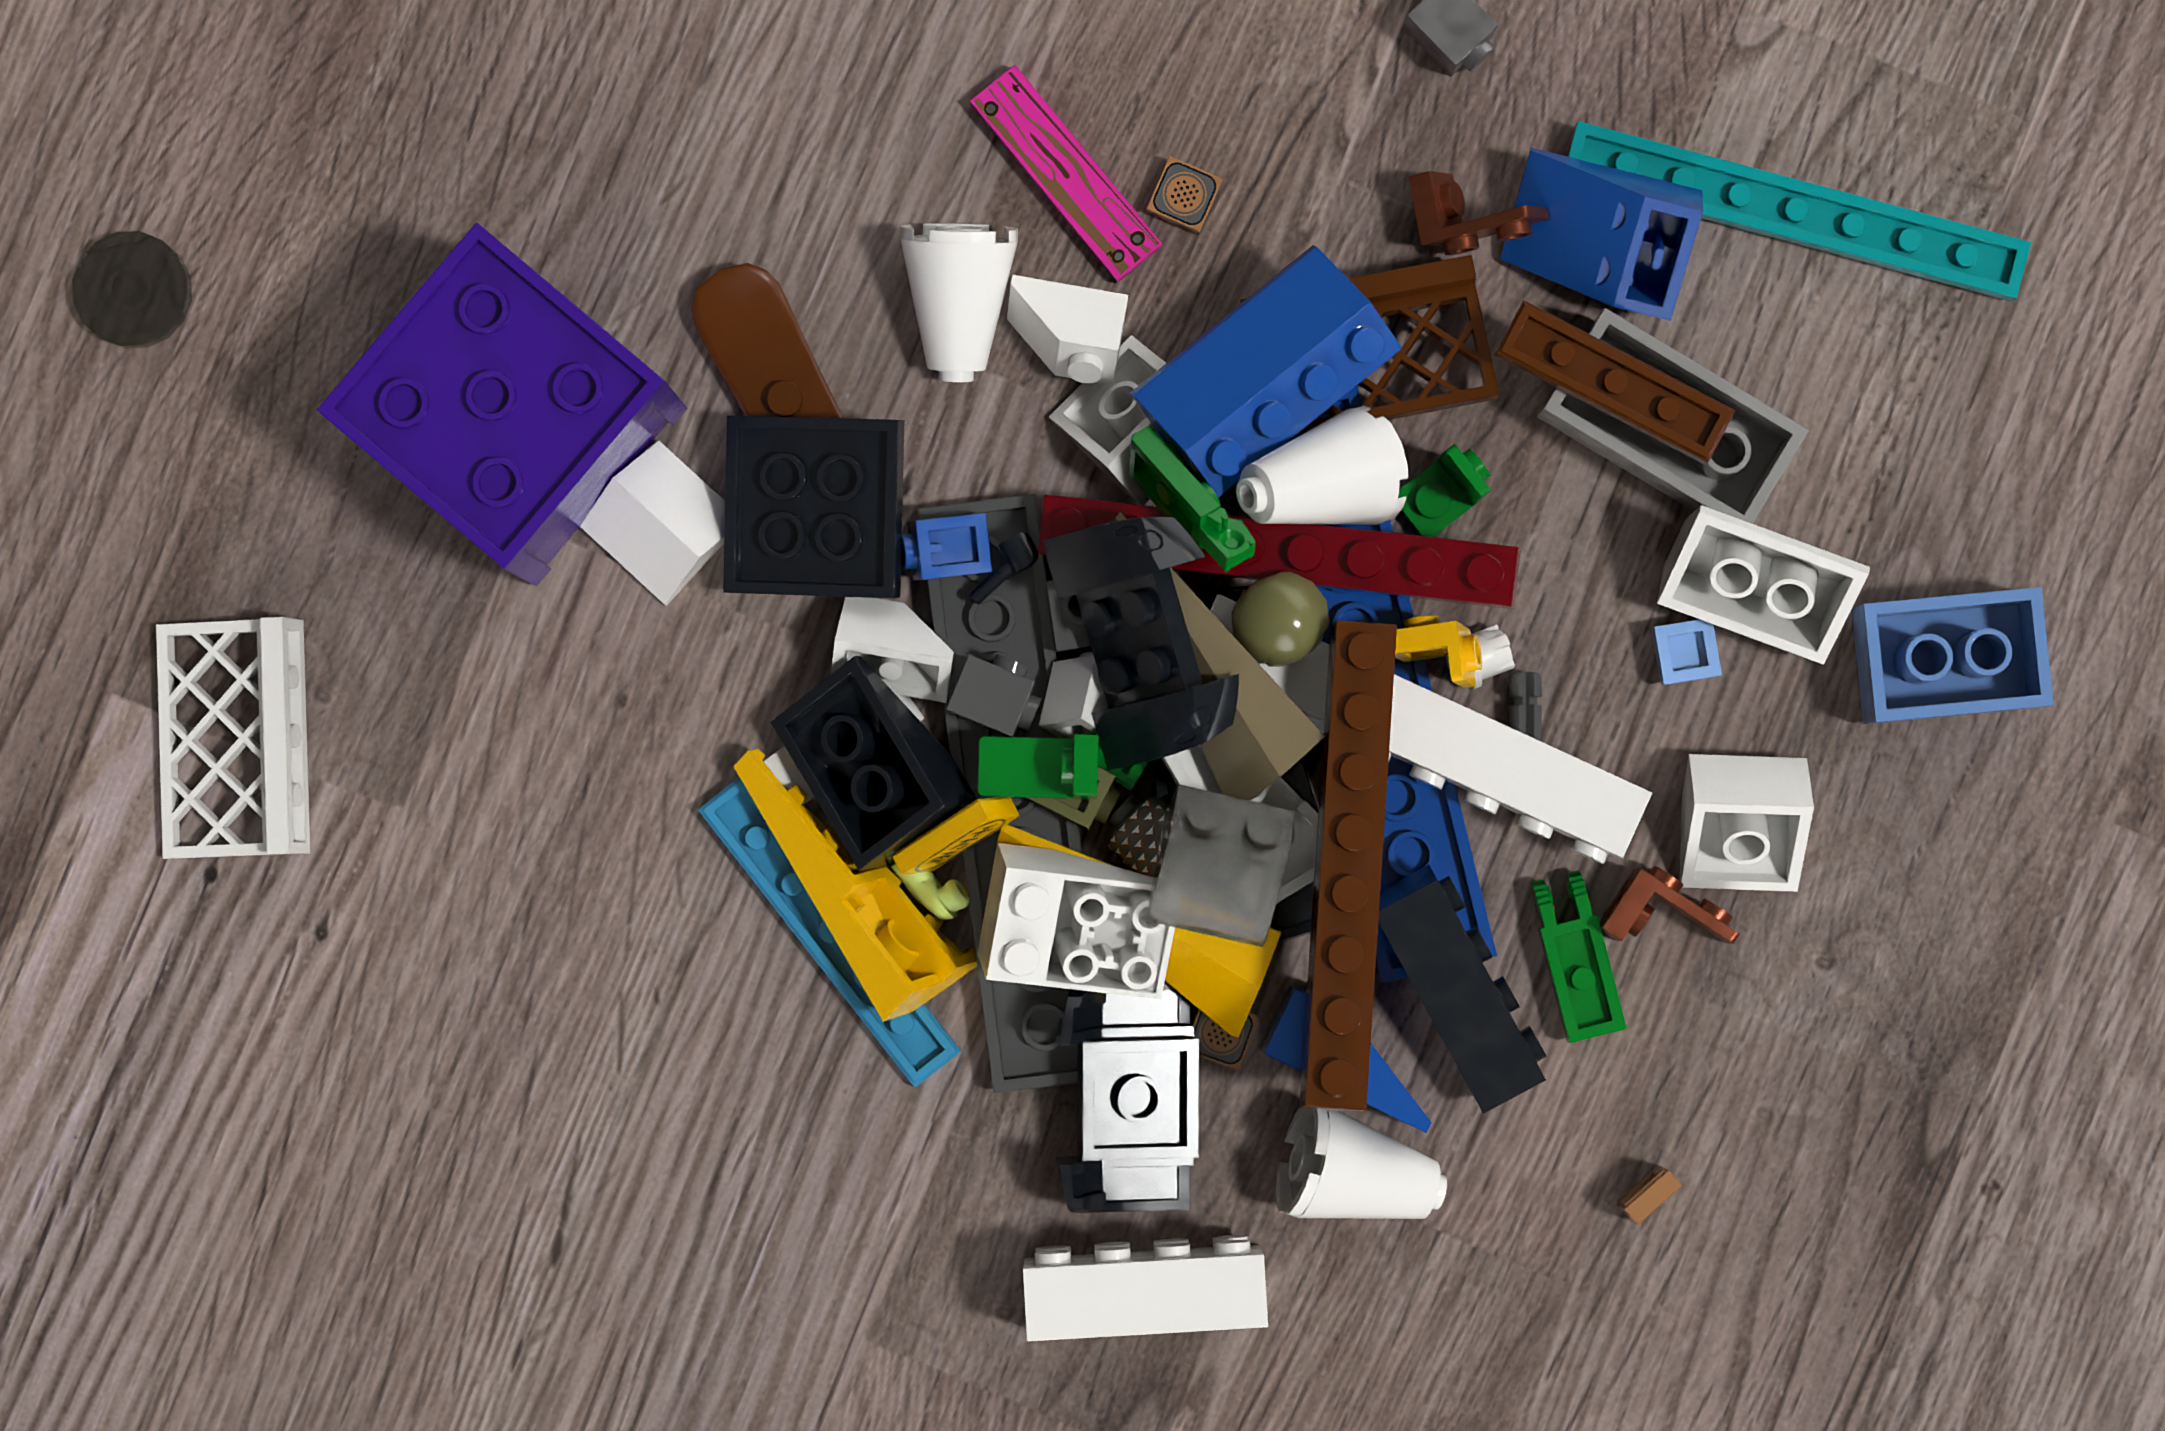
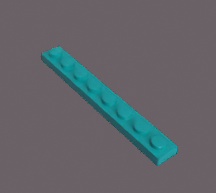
[1567,121,2031,301]

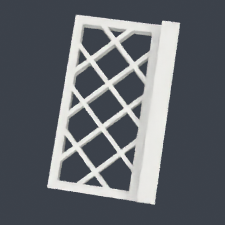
[156,617,310,859]

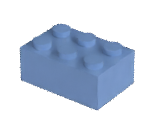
[1851,587,2054,725]

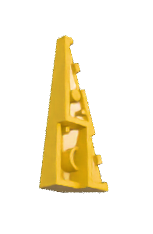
[733,749,977,1022]
[997,824,1281,1038]

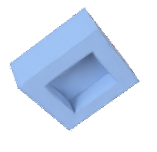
[1651,619,1722,686]

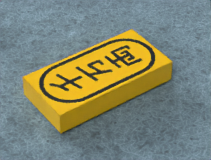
[893,797,1020,875]

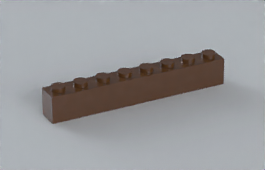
[1299,620,1397,1112]

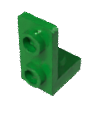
[1398,444,1491,537]
[978,734,1099,800]

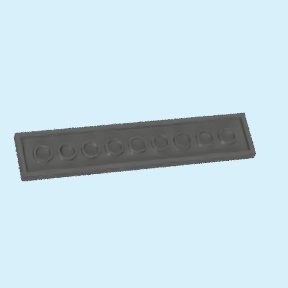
[918,494,1082,1093]

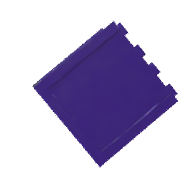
[316,222,688,587]

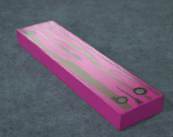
[970,65,1163,284]

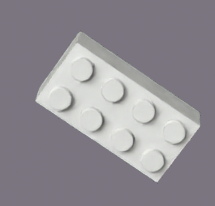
[1023,1235,1268,1341]

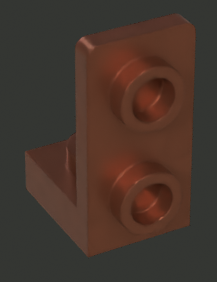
[1408,171,1549,255]
[1599,865,1740,944]

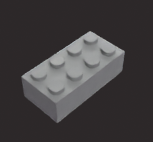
[1537,308,1809,524]

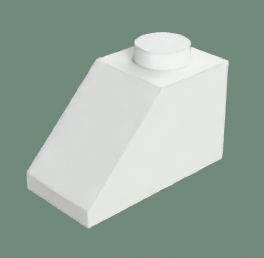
[1007,275,1129,386]
[831,597,954,703]

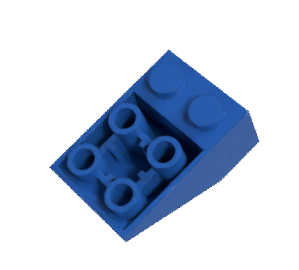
[1500,147,1703,321]

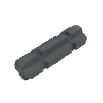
[1508,672,1542,742]

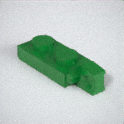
[1128,426,1256,572]

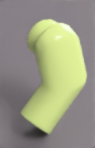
[891,863,970,920]

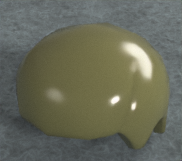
[1231,571,1330,667]

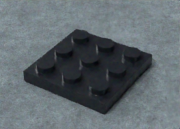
[723,415,905,599]

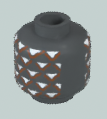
[1108,794,1196,881]

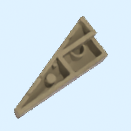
[1109,512,1325,814]

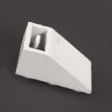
[977,843,1183,999]

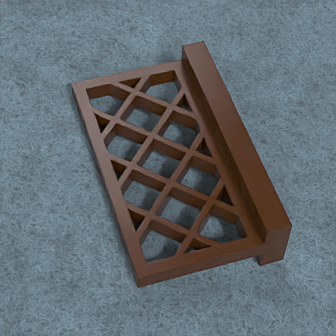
[1240,255,1499,439]

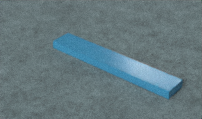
[698,777,962,1087]

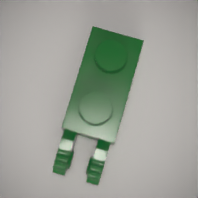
[1531,870,1627,1043]

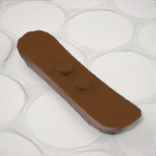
[691,263,904,534]

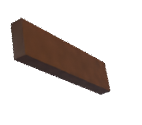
[1494,300,1735,465]

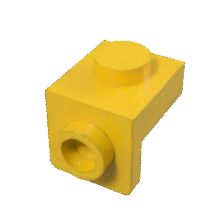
[1395,616,1483,688]

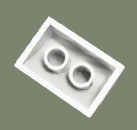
[1657,505,1870,665]

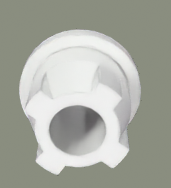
[1445,625,1515,690]

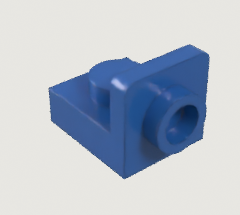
[901,513,992,580]

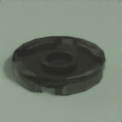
[72,231,192,349]

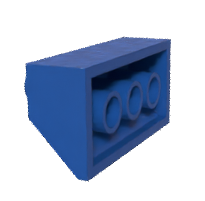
[1130,245,1402,498]

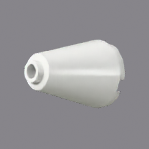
[900,223,1018,382]
[1236,406,1408,525]
[1276,1108,1447,1219]

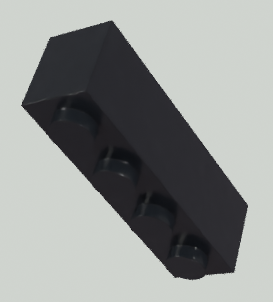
[1378,865,1547,1114]

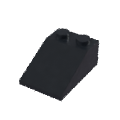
[770,656,977,871]

